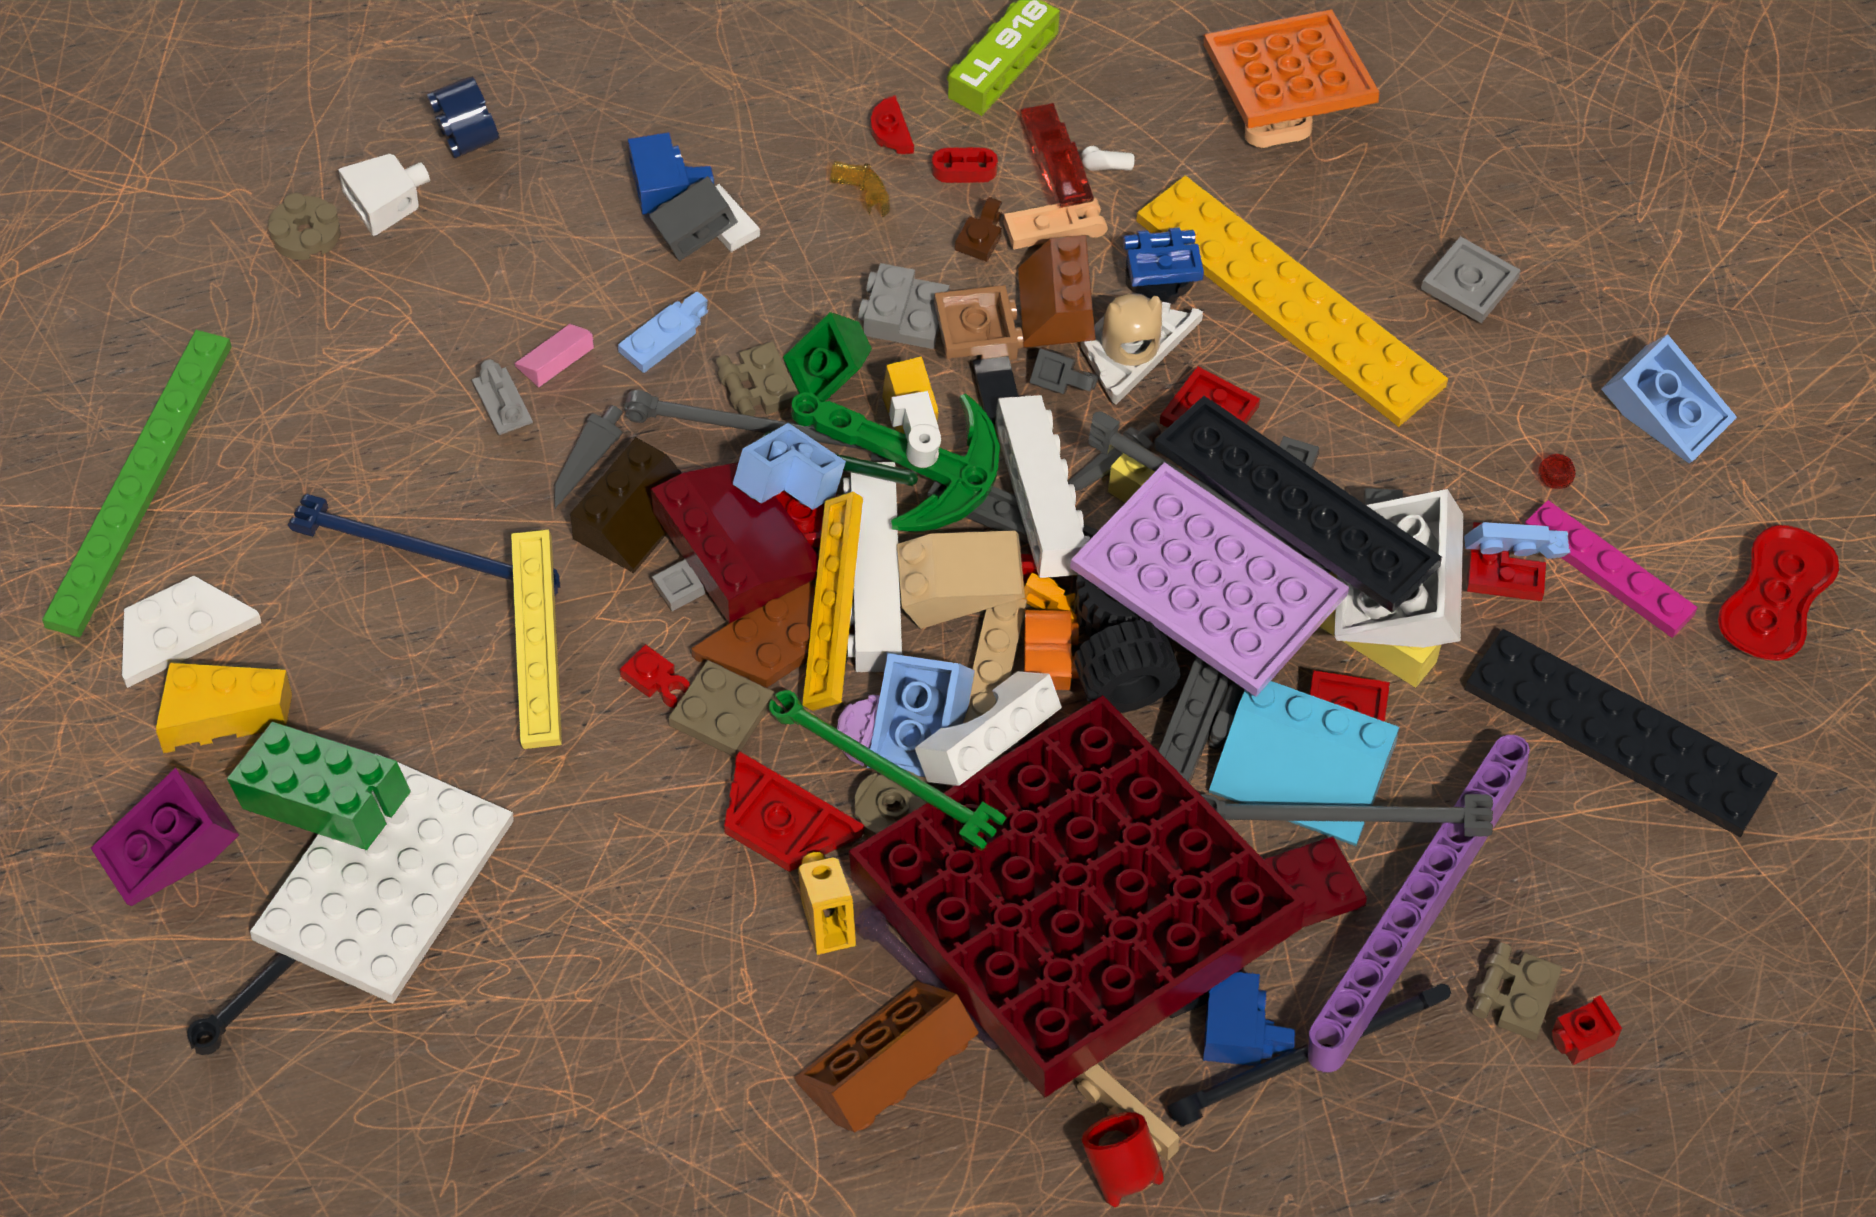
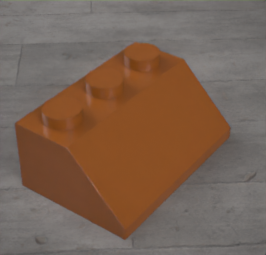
[1018,235,1096,348]

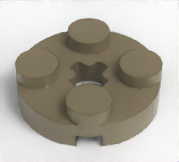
[268,193,341,260]
[855,770,928,838]

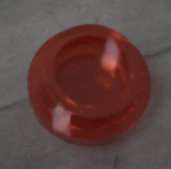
[1538,454,1576,489]

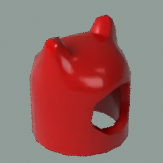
[1081,1112,1164,1208]

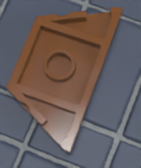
[691,581,815,688]

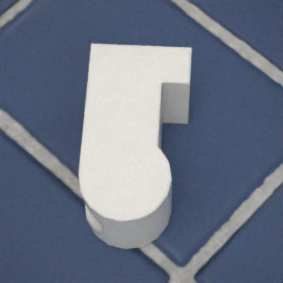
[889,391,941,468]

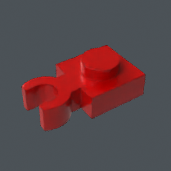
[620,644,690,708]

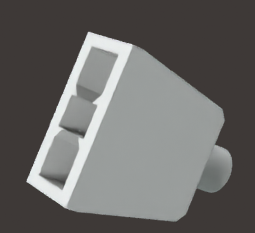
[338,154,430,236]

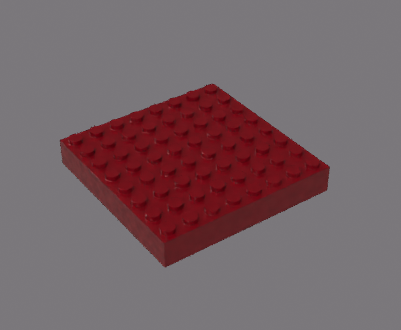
[849,695,1305,1098]

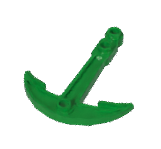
[791,392,1000,531]

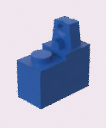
[628,132,714,215]
[1203,972,1295,1066]

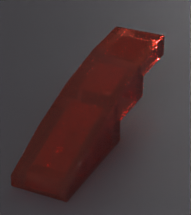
[1020,103,1094,208]

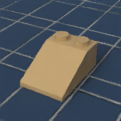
[897,531,1025,629]

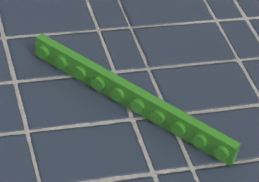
[42,330,232,638]

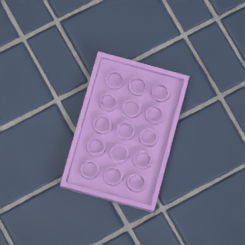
[1070,462,1349,697]

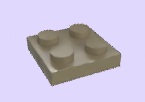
[668,660,775,758]

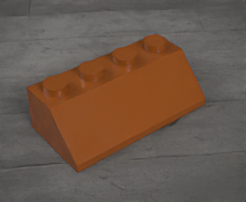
[794,981,979,1133]

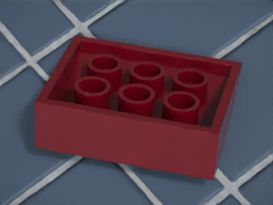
[651,462,819,624]

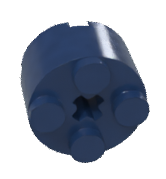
[426,76,500,159]

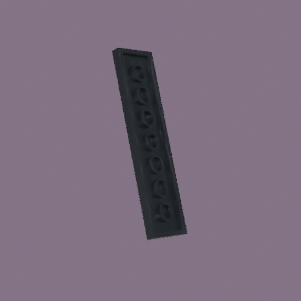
[1155,396,1442,613]
[1465,628,1778,838]

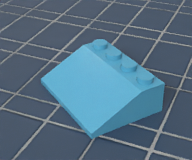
[1209,681,1399,846]

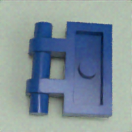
[1123,227,1204,287]

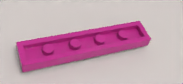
[1525,500,1698,638]

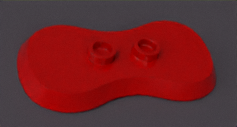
[1718,525,1839,661]

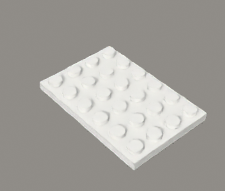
[250,753,514,1004]

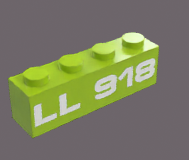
[947,0,1060,116]

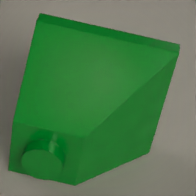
[783,312,872,402]

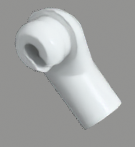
[1082,146,1134,171]

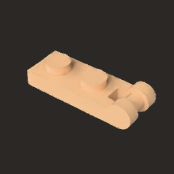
[1004,197,1108,250]

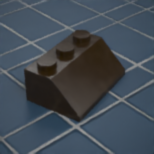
[570,437,682,573]

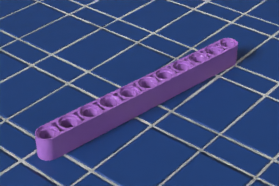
[1308,735,1530,1072]

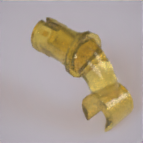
[830,161,890,217]

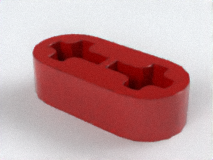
[932,147,998,183]

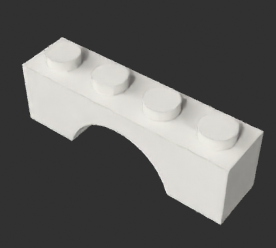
[915,671,1062,786]

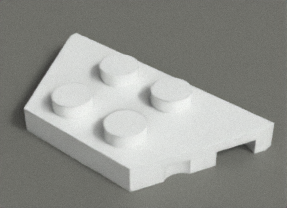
[1081,302,1203,405]
[122,576,261,688]

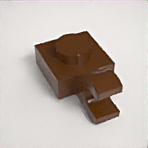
[955,197,1002,262]

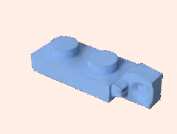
[618,291,708,373]
[1464,522,1570,559]

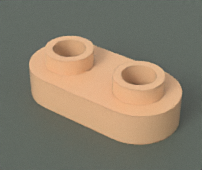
[1245,116,1313,148]

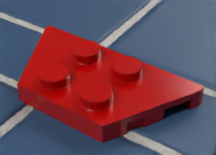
[724,752,864,872]

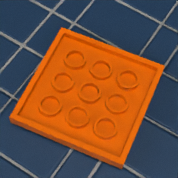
[1204,9,1379,129]

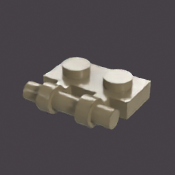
[716,341,799,416]
[1472,943,1562,1041]

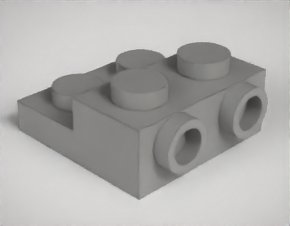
[858,263,950,349]

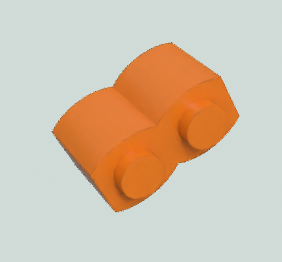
[1024,610,1079,690]

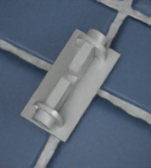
[472,360,533,435]

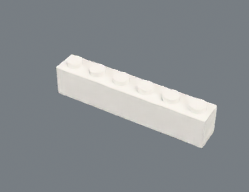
[995,395,1090,578]
[843,462,902,672]

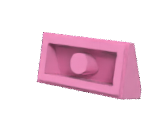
[515,324,594,387]

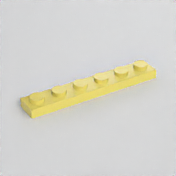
[511,529,562,749]

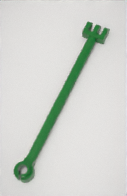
[769,690,1007,851]

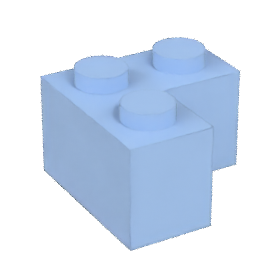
[733,423,846,510]

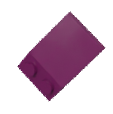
[91,768,239,906]

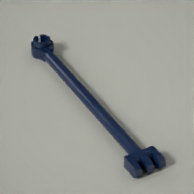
[288,494,561,596]

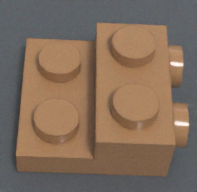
[934,285,1023,360]

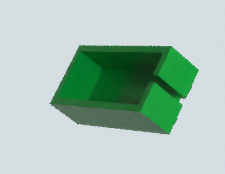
[227,722,411,850]

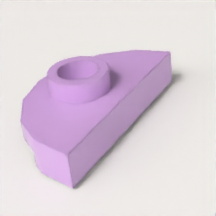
[837,695,880,766]

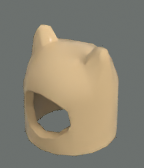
[1102,294,1162,366]

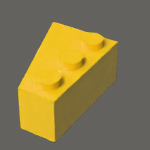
[156,663,292,754]

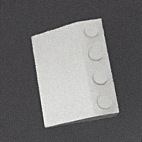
[1334,489,1463,648]

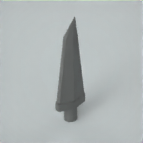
[554,405,623,509]
[1068,422,1161,491]

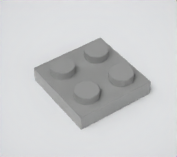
[1421,236,1521,323]

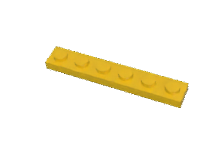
[802,492,863,711]

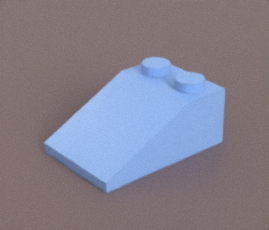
[1601,334,1737,463]
[867,653,975,778]

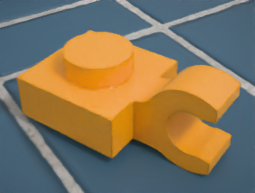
[1022,573,1078,623]

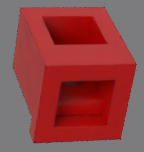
[1552,995,1622,1065]

